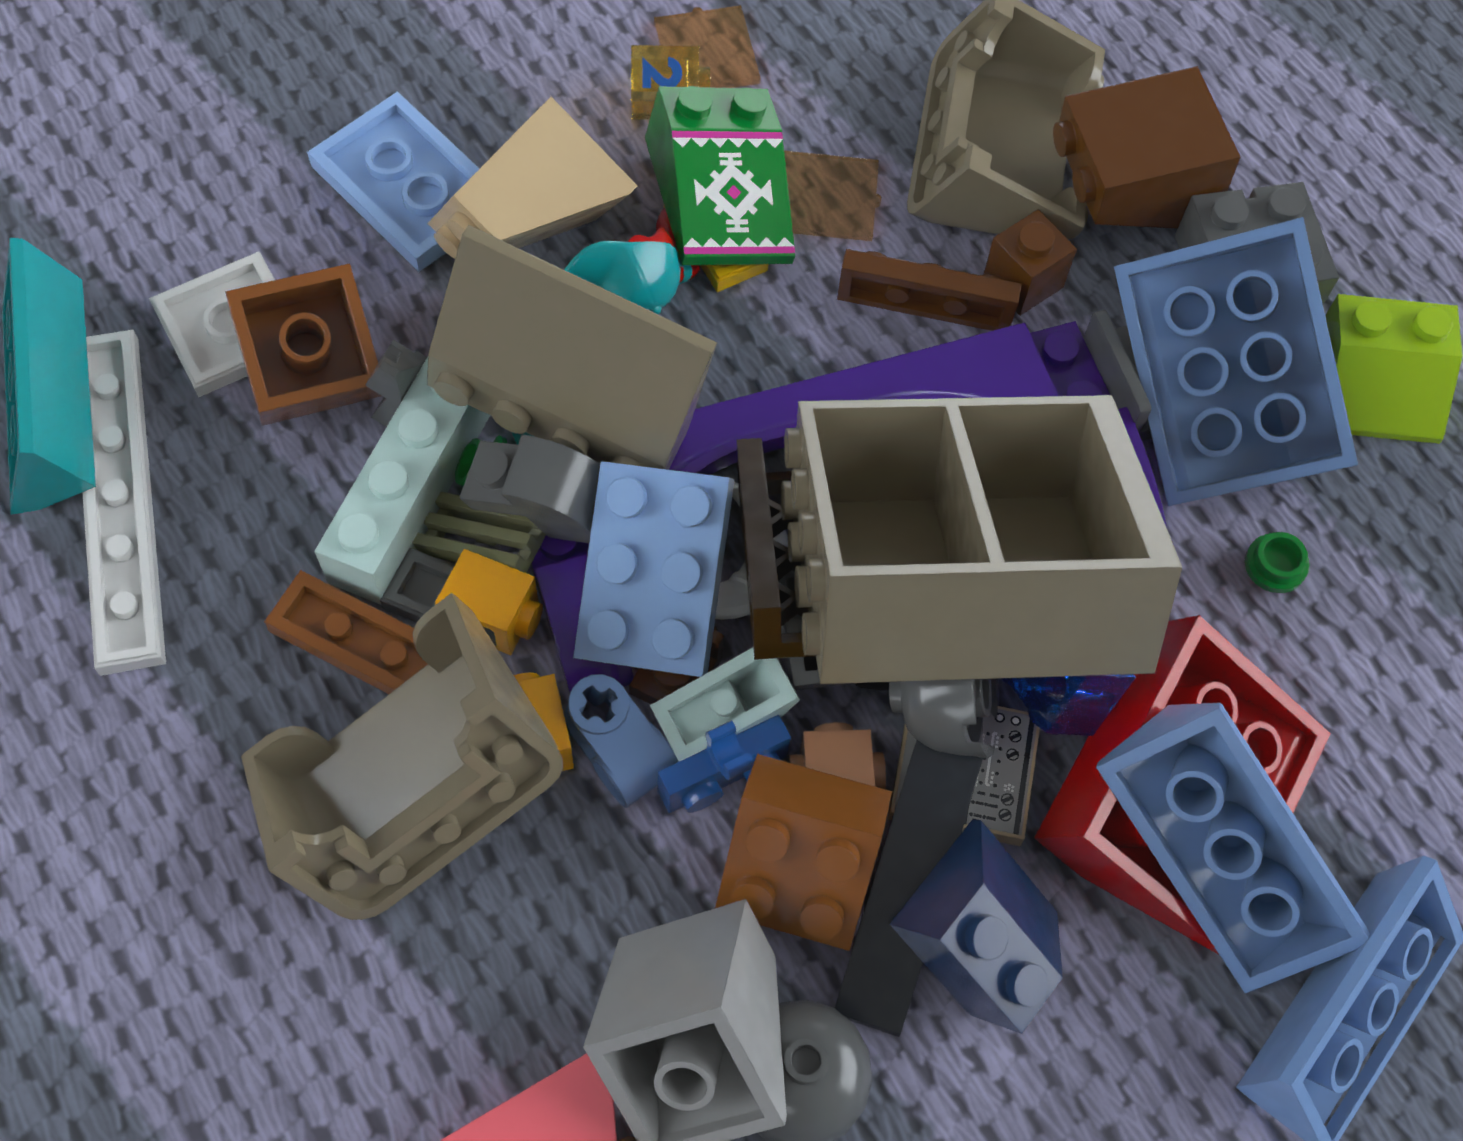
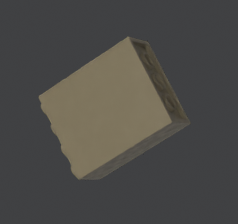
[781,395,1182,684]

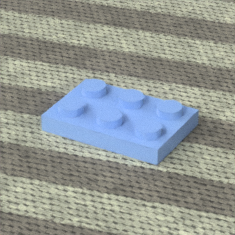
[307,91,479,272]
[573,461,734,677]

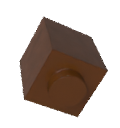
[983,209,1077,316]

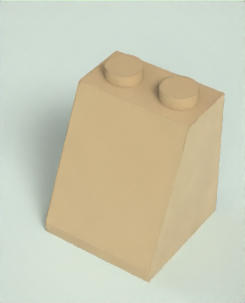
[427,97,637,259]

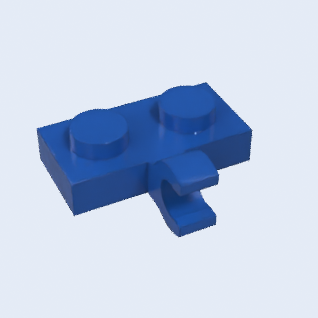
[657,715,791,814]

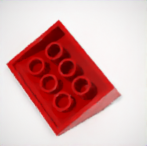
[1034,615,1331,955]

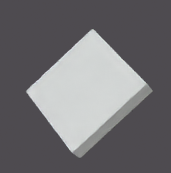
[149,251,275,397]

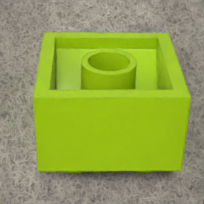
[1325,294,1463,444]

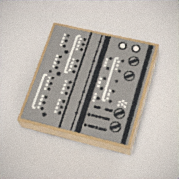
[888,706,1042,846]

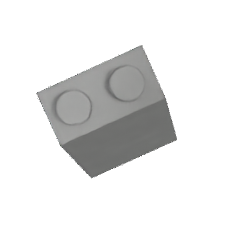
[583,899,787,1141]

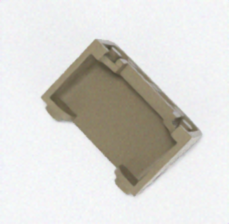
[907,0,1105,239]
[241,593,563,920]

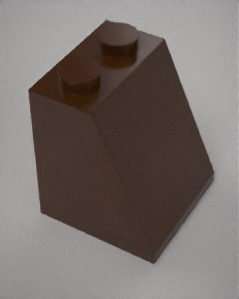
[1053,66,1241,229]

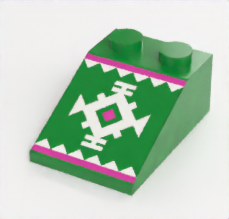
[645,86,795,265]

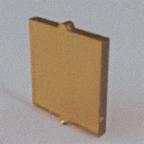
[654,5,761,88]
[784,150,882,241]

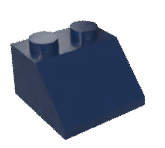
[890,819,1063,1034]

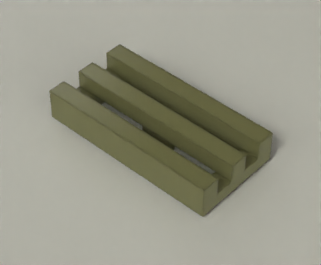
[412,492,546,573]

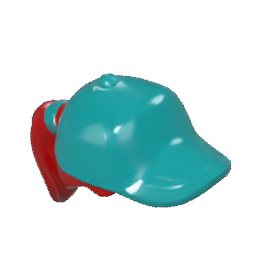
[564,207,700,315]

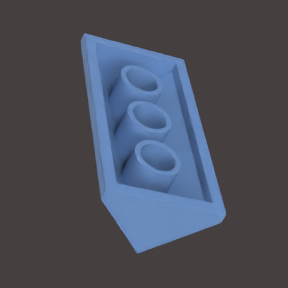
[1096,703,1370,993]
[1236,856,1463,1141]

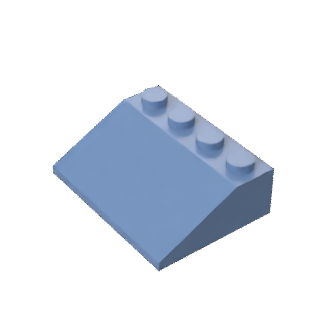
[1114,217,1358,506]

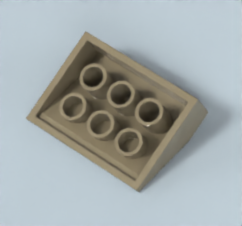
[427,225,717,470]

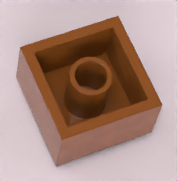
[225,263,381,426]
[715,754,892,951]

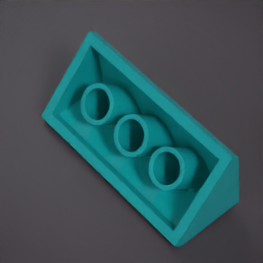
[2,238,96,515]

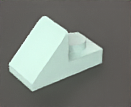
[650,648,800,761]

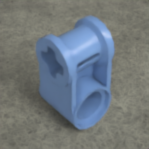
[564,674,679,808]

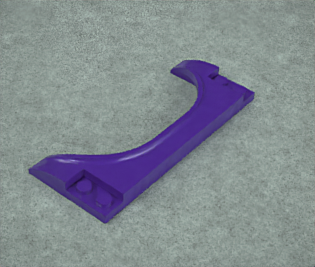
[531,321,1167,694]

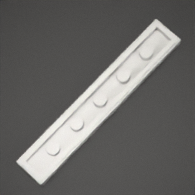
[82,330,166,676]

